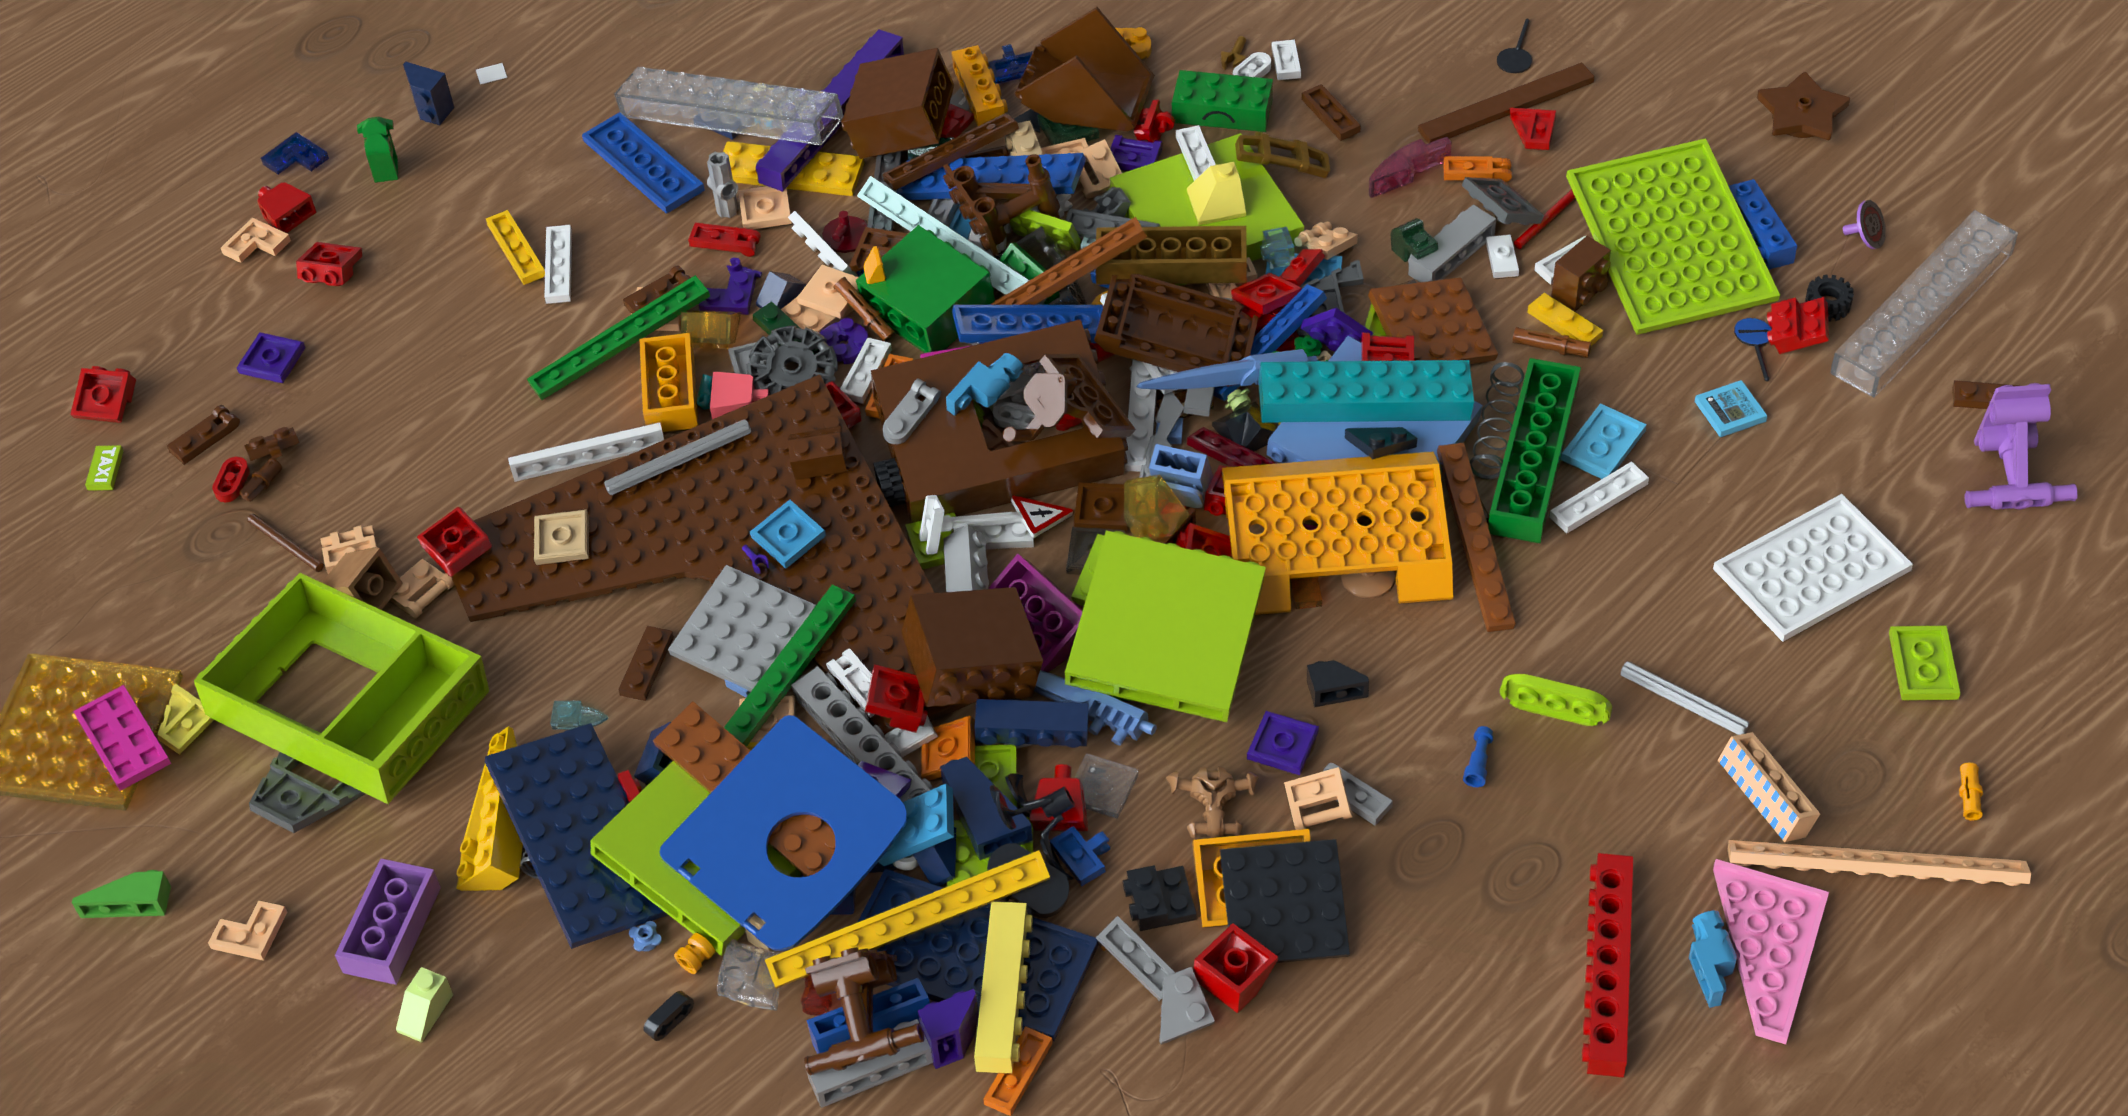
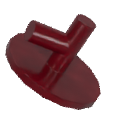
[822,211,868,253]

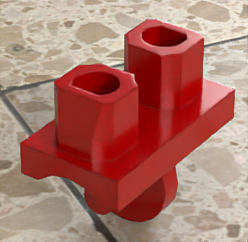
[1134,99,1175,142]

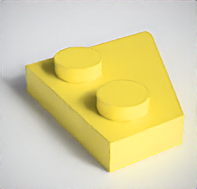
[157,684,214,755]

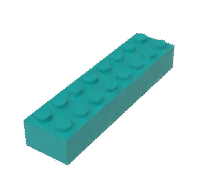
[1259,360,1474,423]

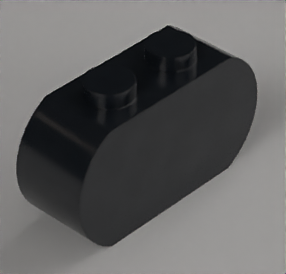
[987,843,1069,918]

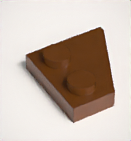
[849,227,909,272]

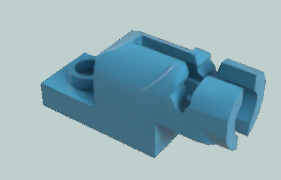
[946,353,1023,416]
[1689,910,1737,1008]

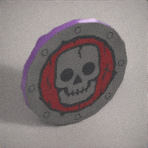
[1843,200,1886,249]

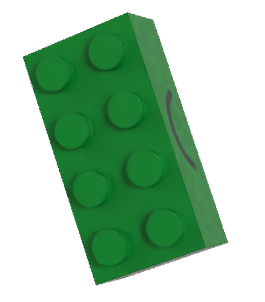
[1172,70,1273,132]

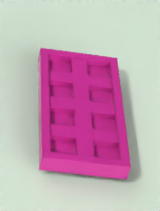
[73,685,171,791]

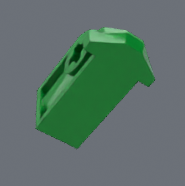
[357,117,398,183]

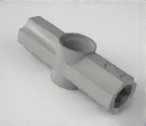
[707,151,738,218]

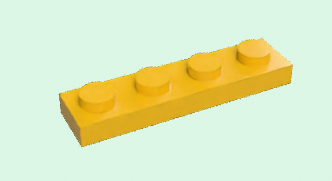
[486,210,545,285]

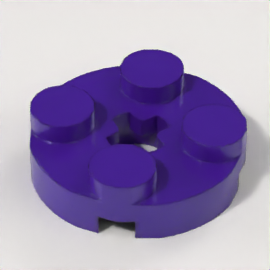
[819,318,868,364]

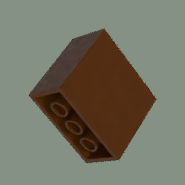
[841,48,954,159]
[901,587,1043,707]

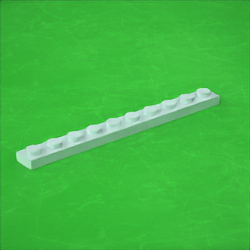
[857,176,1047,305]

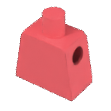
[710,372,770,420]

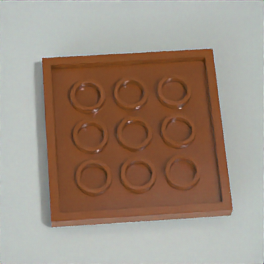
[1368,277,1498,364]

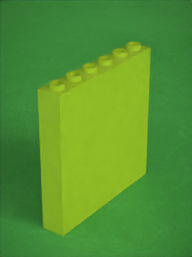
[1108,133,1304,286]
[1065,530,1266,722]
[591,761,802,956]

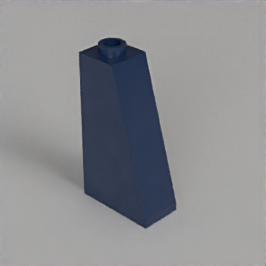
[940,756,1033,860]

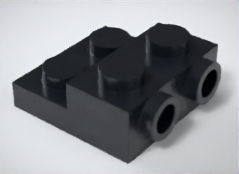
[1122,865,1197,931]

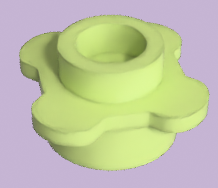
[1225,388,1251,412]

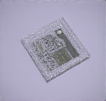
[1074,753,1139,819]

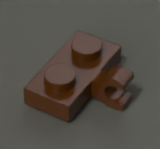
[244,427,300,461]

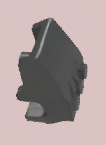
[1084,187,1131,217]

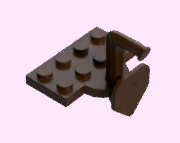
[1003,354,1136,442]

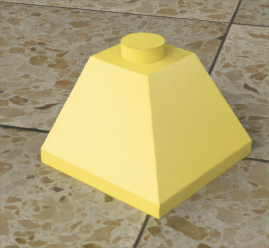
[1187,162,1246,225]

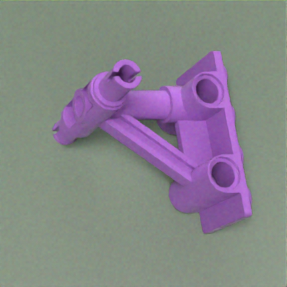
[1965,383,2077,510]

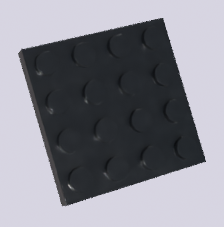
[1220,839,1350,963]

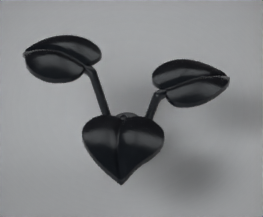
[989,773,1075,881]

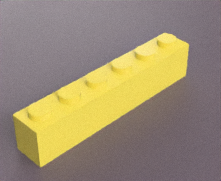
[974,902,1033,1073]

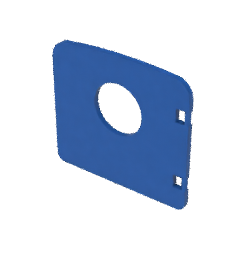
[660,715,908,951]

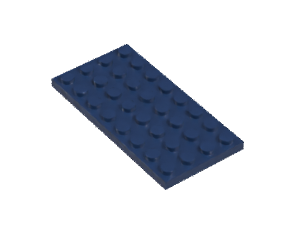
[485,723,668,949]
[857,869,1099,1042]

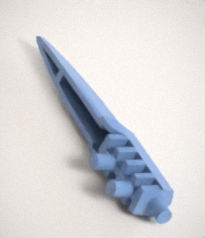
[1136,349,1318,389]
[1034,670,1157,746]

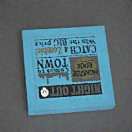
[1695,380,1767,437]

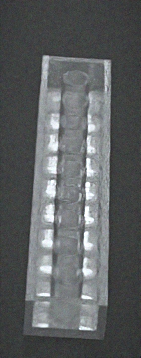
[614,67,844,145]
[1830,210,2018,398]

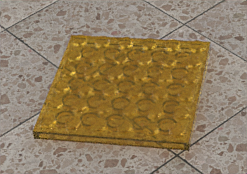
[0,653,183,811]

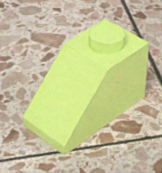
[396,967,453,1042]

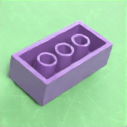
[335,858,441,985]

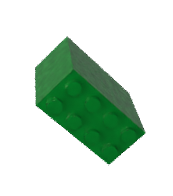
[856,225,995,353]

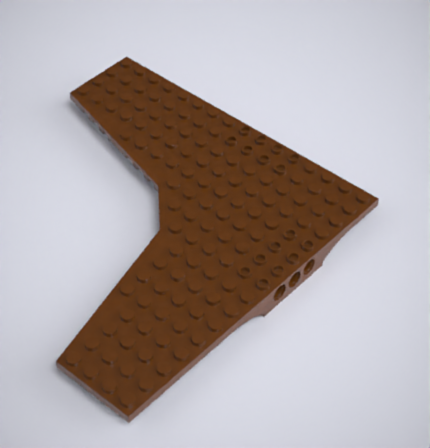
[451,374,972,735]

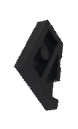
[1345,427,1417,459]

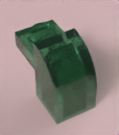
[1390,218,1439,262]

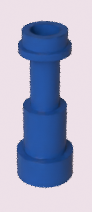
[1463,726,1494,787]

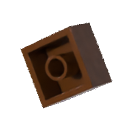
[1551,236,1611,312]

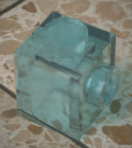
[1260,227,1295,269]

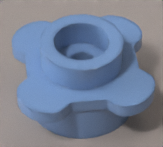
[629,921,662,951]

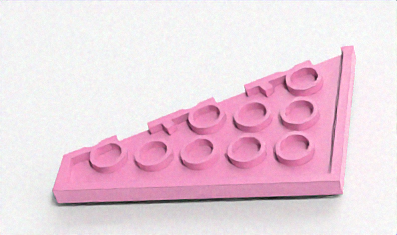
[1713,859,1829,1045]

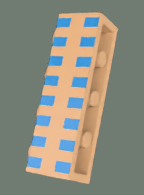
[1718,732,1820,842]

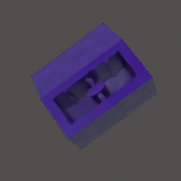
[918,989,979,1069]

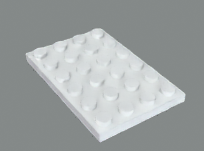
[1713,494,1913,642]

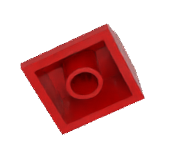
[1193,923,1278,1013]

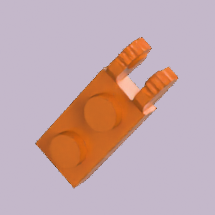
[1443,156,1512,182]

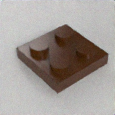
[1074,482,1131,532]

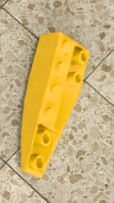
[457,726,523,891]

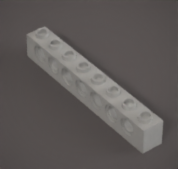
[791,666,933,802]

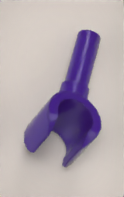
[727,257,762,278]
[742,545,769,574]

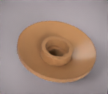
[1341,571,1395,599]

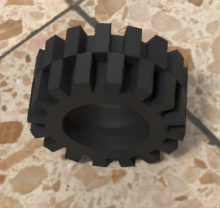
[1805,275,1854,322]
[873,458,906,507]

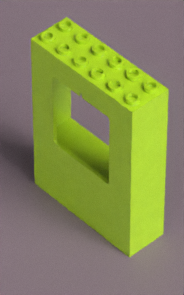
[194,573,489,804]

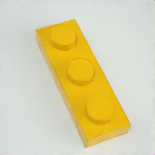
[1527,293,1603,346]

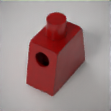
[257,182,317,233]
[1030,764,1088,831]

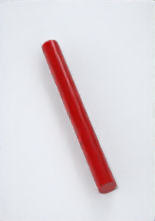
[1514,189,1576,249]

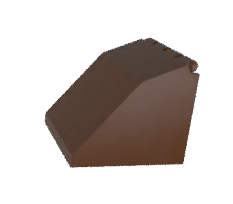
[1015,7,1155,132]

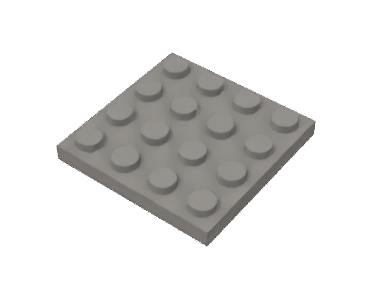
[668,565,816,692]

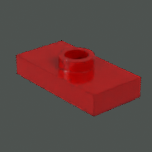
[1280,249,1325,287]

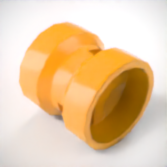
[674,933,715,974]

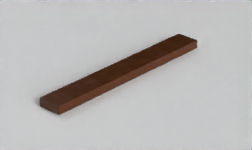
[1418,62,1595,146]

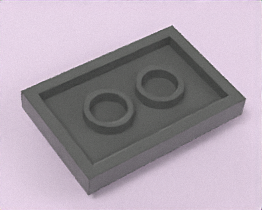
[1462,177,1544,225]

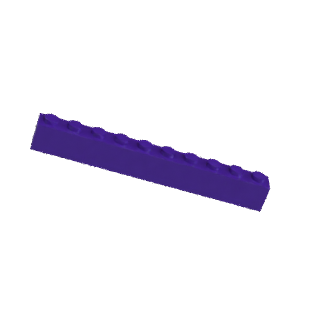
[756,29,904,192]

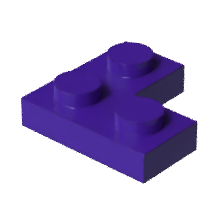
[699,271,756,315]

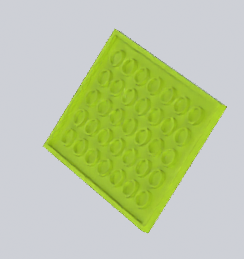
[1566,138,1780,335]

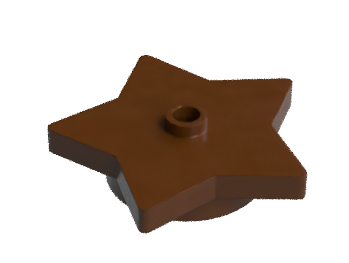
[1757,72,1850,141]

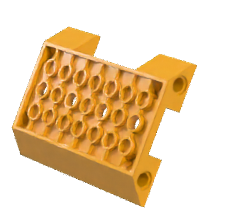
[1222,451,1453,615]

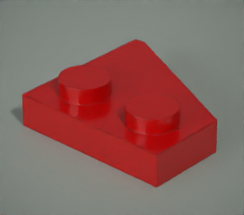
[1510,108,1556,150]

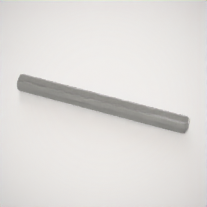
[604,419,751,495]

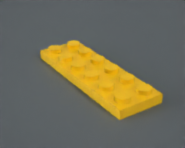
[723,141,864,196]

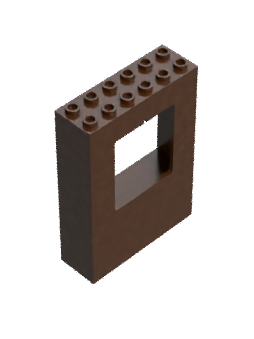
[871,319,1128,523]

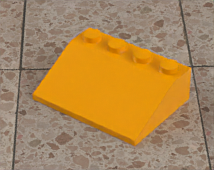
[1192,829,1310,928]

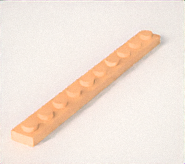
[1727,840,2031,886]

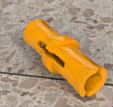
[1959,763,1983,821]

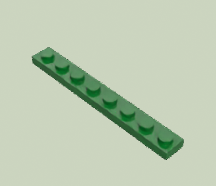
[527,275,710,400]
[724,584,856,747]

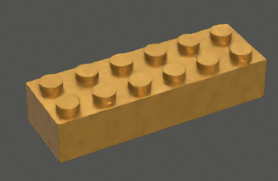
[1096,226,1247,285]

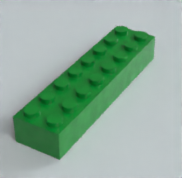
[1488,358,1581,543]

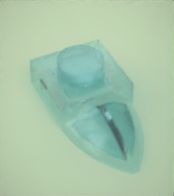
[550,701,608,729]

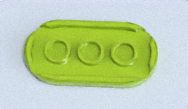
[1500,674,1612,726]

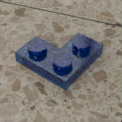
[261,132,329,175]

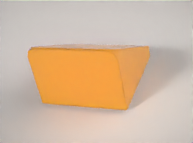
[864,246,886,284]

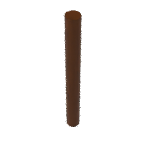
[247,514,324,572]

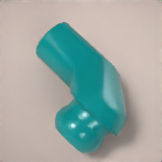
[696,374,713,409]

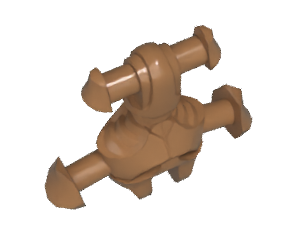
[1166,767,1259,838]

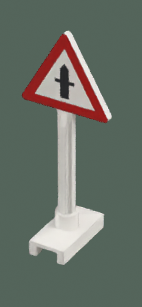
[919,495,1073,554]

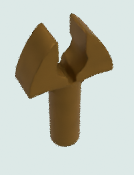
[1221,36,1246,70]

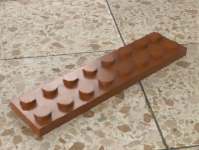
[653,701,836,877]

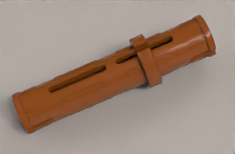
[833,277,895,342]
[1513,327,1592,358]

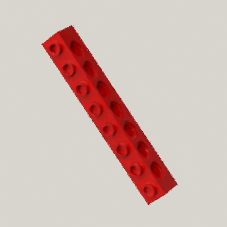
[1582,853,1633,1078]

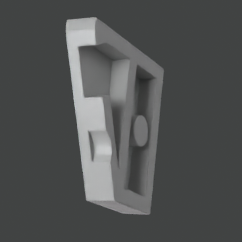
[1159,967,1215,1045]

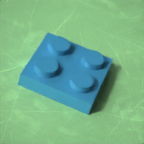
[750,500,826,568]

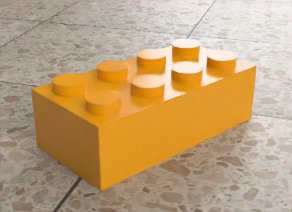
[639,333,698,432]

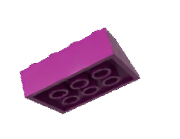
[988,554,1083,672]

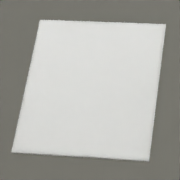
[476,63,507,85]

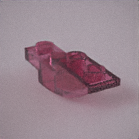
[1369,137,1452,198]

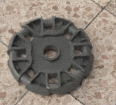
[747,326,838,396]

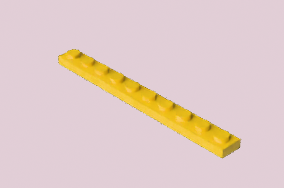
[765,850,1050,988]

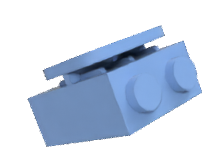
[1149,444,1213,508]

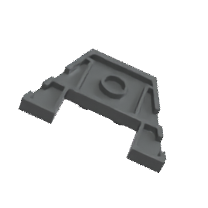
[1296,260,1365,338]
[249,752,366,833]

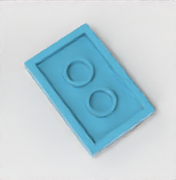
[1561,403,1647,479]

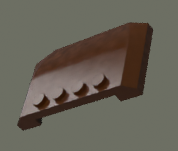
[1094,274,1258,386]

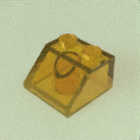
[681,310,741,349]
[1124,475,1190,539]

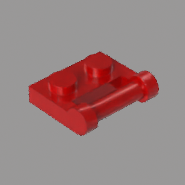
[1361,332,1414,361]

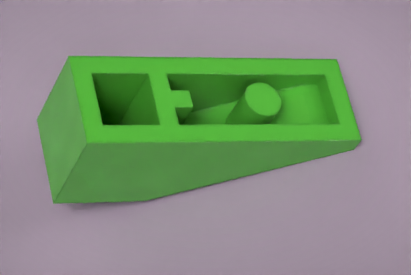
[72,870,171,918]

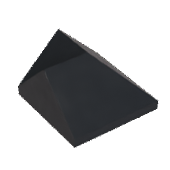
[1212,401,1277,452]

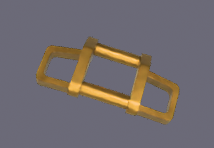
[1235,131,1330,178]

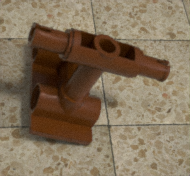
[943,154,1062,257]
[804,947,925,1075]

